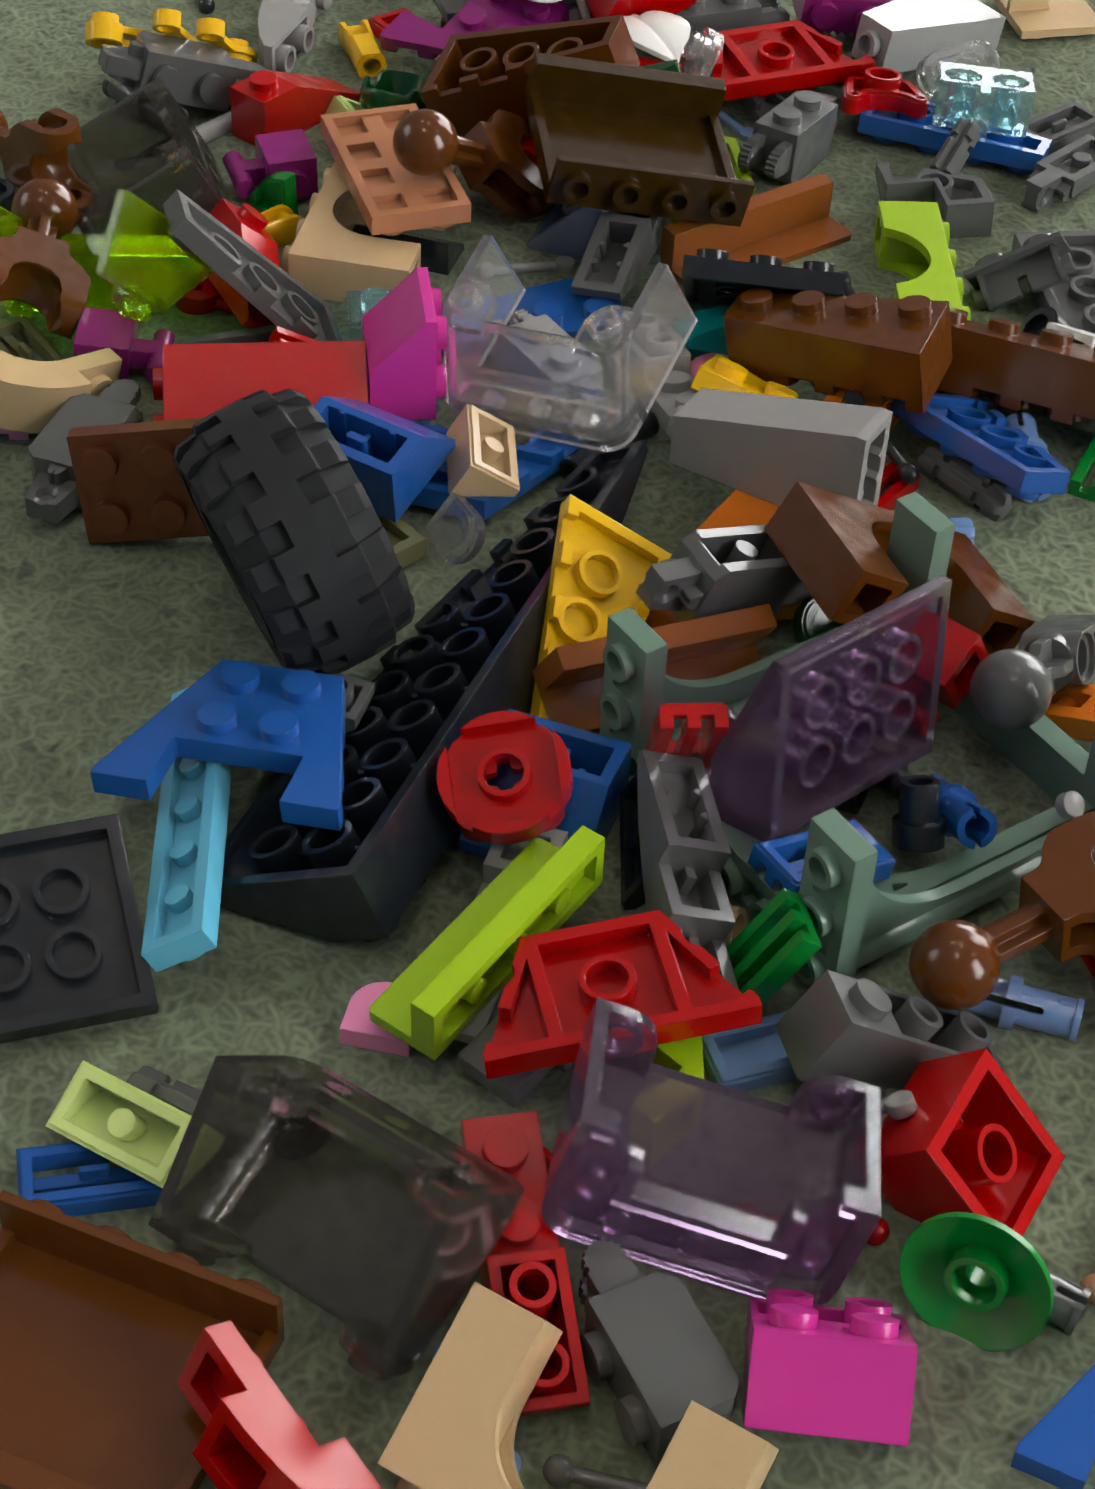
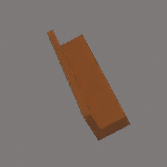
[660,173,852,285]
[532,604,778,733]

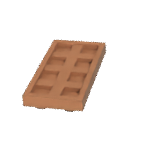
[321,103,471,236]

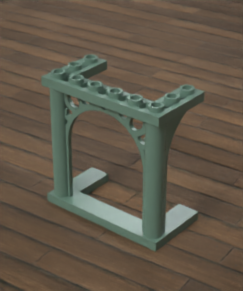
[599,491,1095,985]

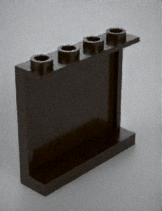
[524,52,755,227]

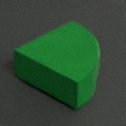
[249,171,298,215]

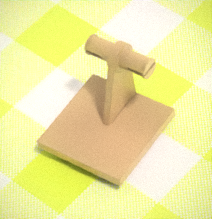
[993,0,1095,39]

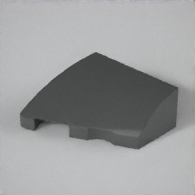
[875,162,995,238]

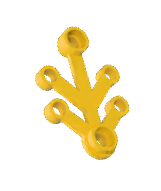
[85,8,258,62]

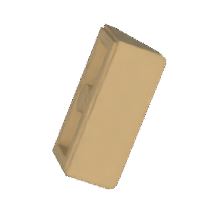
[446,404,520,497]

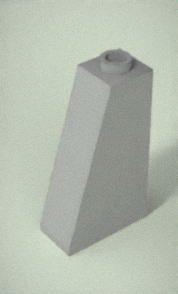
[851,0,1006,72]
[667,388,893,506]

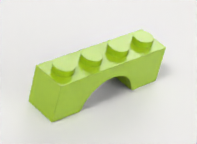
[872,201,971,321]

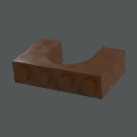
[764,481,1035,655]

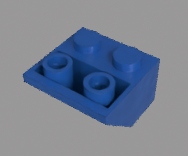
[313,396,456,523]
[459,708,631,857]

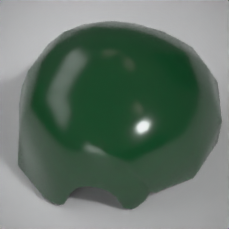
[359,70,428,109]

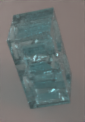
[931,61,1036,138]

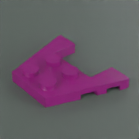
[379,0,569,60]

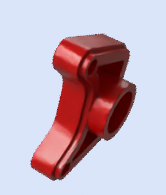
[841,67,929,119]

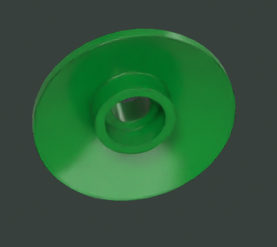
[899,1212,1054,1352]

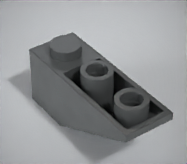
[775,969,1005,1095]

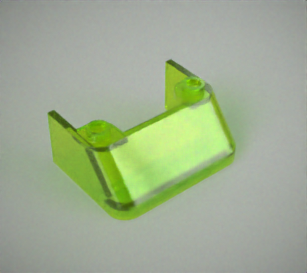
[0,189,213,321]

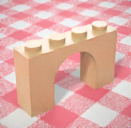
[281,162,456,307]
[377,1282,779,1489]

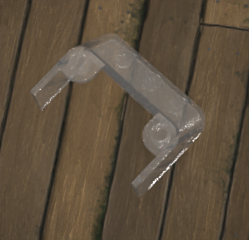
[443,234,698,452]

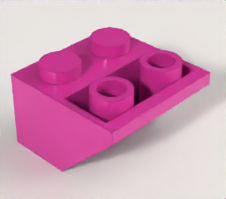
[362,267,447,421]
[742,1288,918,1446]

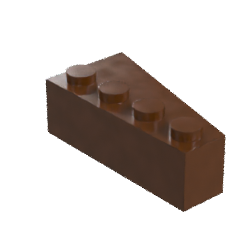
[420,15,640,136]
[723,288,953,414]
[937,307,1095,425]

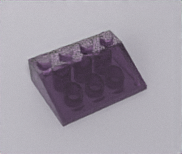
[708,575,952,842]

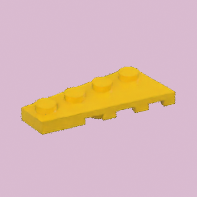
[530,494,672,734]

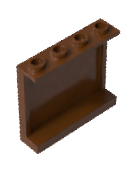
[0,1190,285,1489]

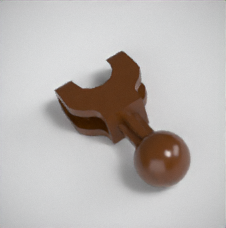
[0,107,95,220]
[393,109,556,220]
[0,178,91,340]
[909,811,1095,1010]

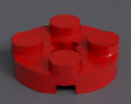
[436,711,573,844]

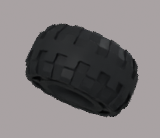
[173,388,415,674]

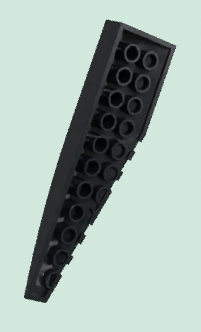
[220,440,648,942]

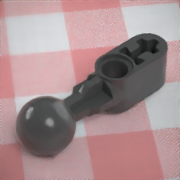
[970,615,1095,731]

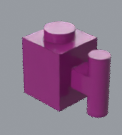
[223,129,318,201]
[73,307,175,383]

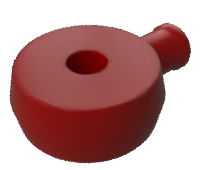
[173,274,232,315]

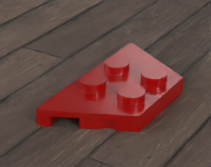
[712,20,875,101]
[483,910,762,1080]

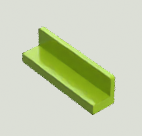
[369,825,605,1061]

